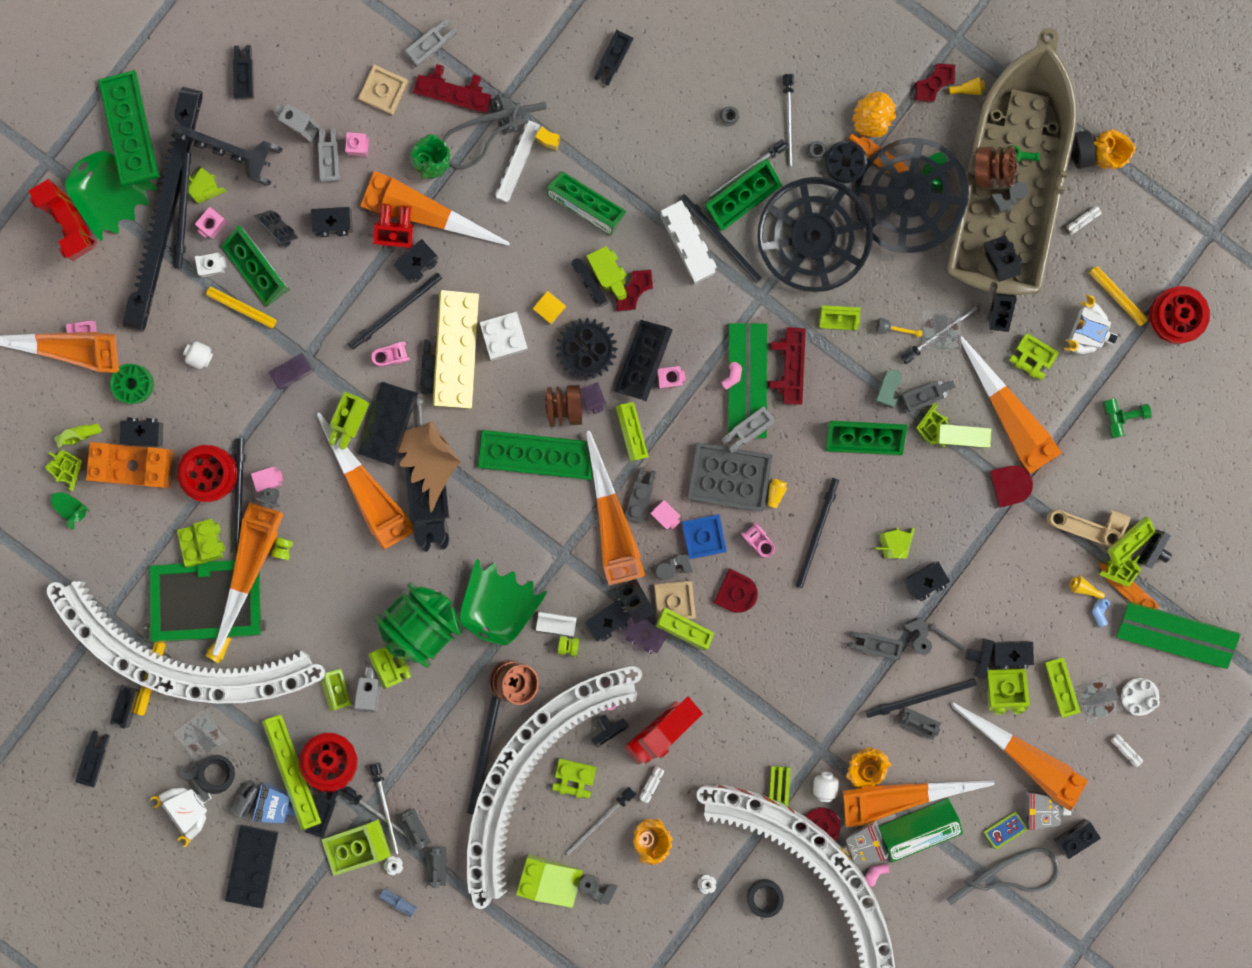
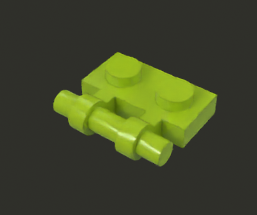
[1009,333,1059,381]
[368,646,412,690]
[552,758,597,799]

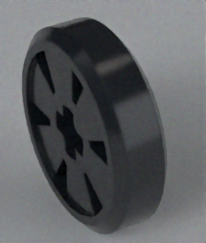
[825,140,867,183]

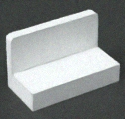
[536,611,577,636]

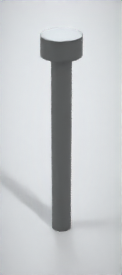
[929,623,965,650]

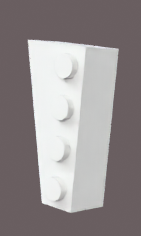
[660,200,717,285]

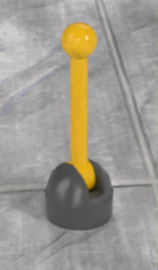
[876,318,923,337]

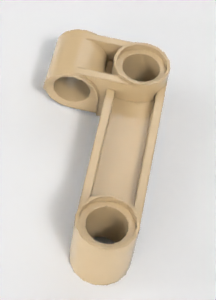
[1046,509,1130,547]

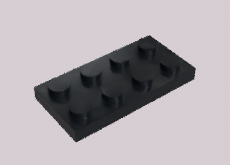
[614,320,673,401]
[357,382,418,466]
[225,824,279,909]

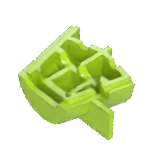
[188,167,227,204]
[917,403,949,448]
[54,423,103,448]
[45,450,82,491]
[874,528,915,559]
[1098,555,1142,587]

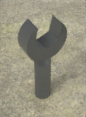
[180,761,210,802]

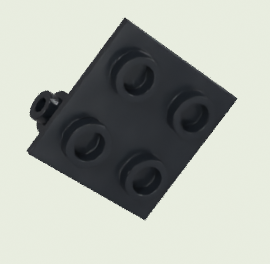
[254,210,298,248]

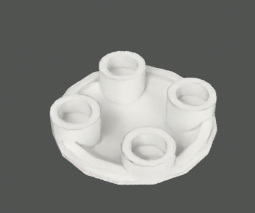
[1121,678,1160,716]

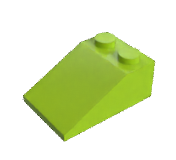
[321,819,391,876]
[516,854,583,908]

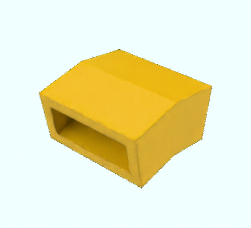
[535,127,560,151]
[533,291,566,324]

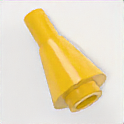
[949,76,985,95]
[1070,575,1105,600]

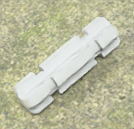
[1066,206,1101,234]
[1111,734,1143,767]
[640,766,664,803]

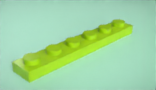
[262,714,321,831]

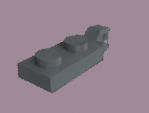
[901,380,955,413]

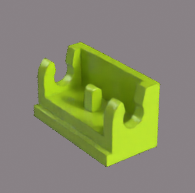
[819,305,861,330]

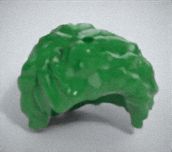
[409,134,451,179]

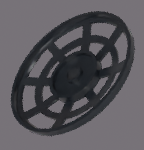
[855,138,969,254]
[757,177,873,292]

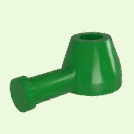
[1005,145,1040,163]

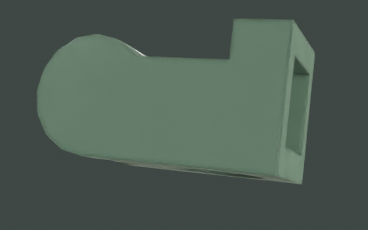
[875,370,902,408]

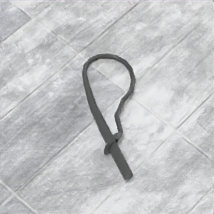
[442,102,547,169]
[947,848,1059,905]

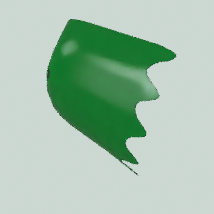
[65,151,158,241]
[460,559,547,646]

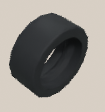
[1071,130,1096,169]
[196,755,235,794]
[747,879,784,918]

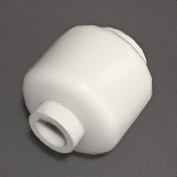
[183,341,213,369]
[813,772,839,802]

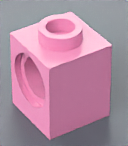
[345,132,369,157]
[195,207,228,239]
[657,366,686,389]
[251,467,283,492]
[650,500,680,530]

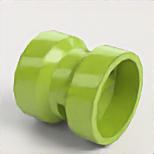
[270,537,294,560]
[558,635,579,657]

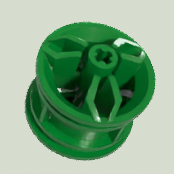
[375,582,462,668]

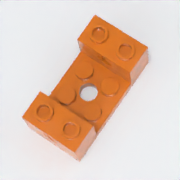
[86,442,174,488]

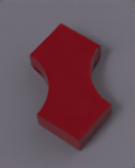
[915,63,956,103]
[616,269,653,312]

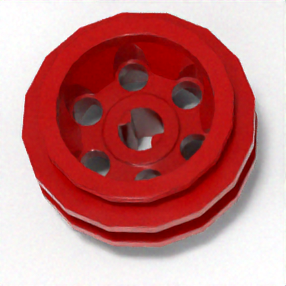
[1149,286,1210,344]
[177,444,237,502]
[299,733,358,792]

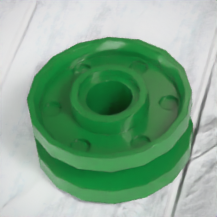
[110,363,154,404]

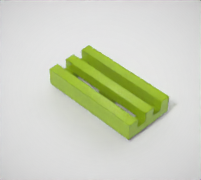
[769,766,791,806]

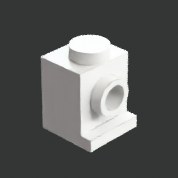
[195,253,226,278]

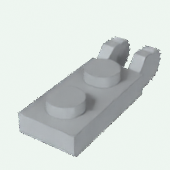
[405,19,457,67]
[318,128,340,182]
[722,407,776,453]

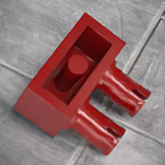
[373,203,414,248]

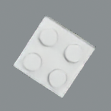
[480,312,529,361]

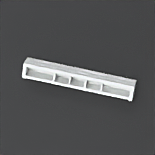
[495,120,540,203]

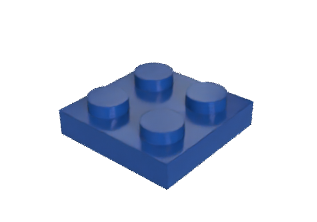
[682,514,727,559]

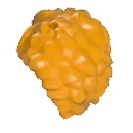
[852,91,896,137]
[1094,129,1136,169]
[846,747,892,788]
[633,819,673,865]

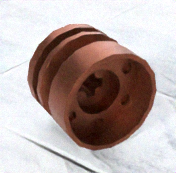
[975,146,1017,188]
[545,385,583,427]
[488,660,539,705]

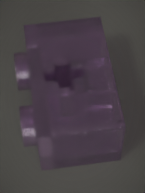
[268,353,314,390]
[580,382,607,414]
[624,619,669,654]

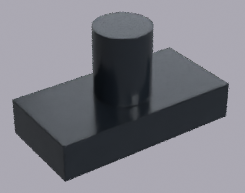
[1137,529,1172,569]
[965,638,994,679]
[591,714,630,747]

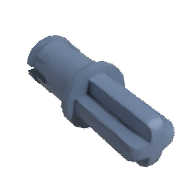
[379,889,417,918]

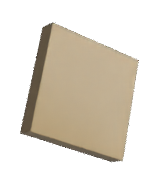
[358,64,409,116]
[654,580,696,621]

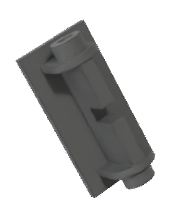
[493,93,520,135]
[255,488,280,509]
[898,707,941,740]
[397,808,432,851]
[426,847,446,888]

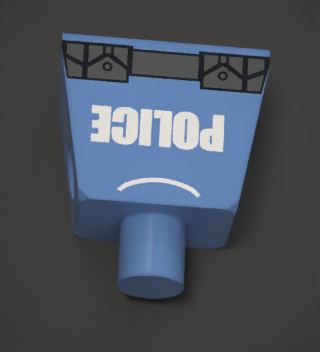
[252,783,296,823]

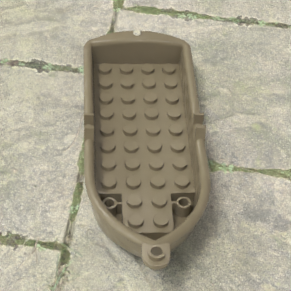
[947,28,1077,295]

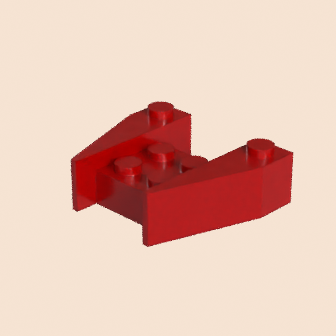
[28,179,98,261]
[624,696,703,764]

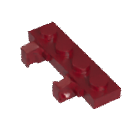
[413,64,492,114]
[769,327,806,405]

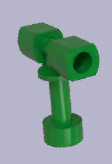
[1103,398,1152,439]

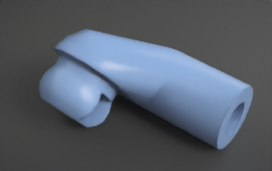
[1092,599,1110,628]

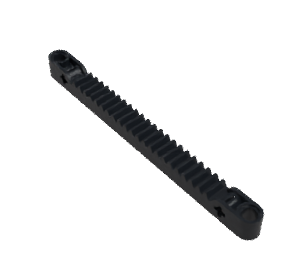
[123,87,203,332]

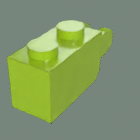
[587,246,627,301]
[329,391,370,450]

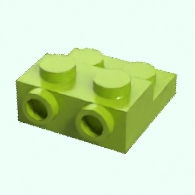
[177,519,225,568]
[986,669,1030,715]

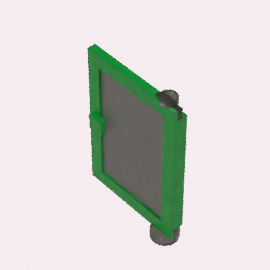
[143,560,266,643]

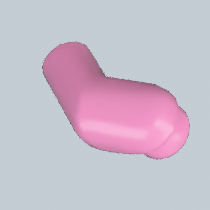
[721,362,742,390]
[865,863,889,887]

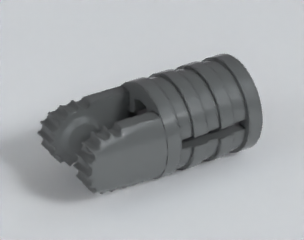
[230,780,260,819]

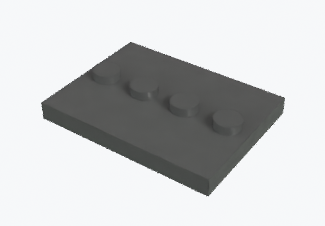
[688,442,773,512]

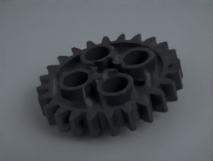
[556,317,618,380]

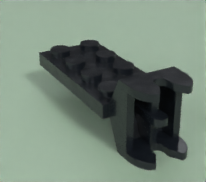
[172,124,283,186]
[403,452,450,552]

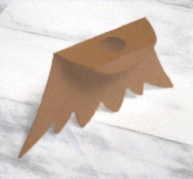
[399,421,461,513]

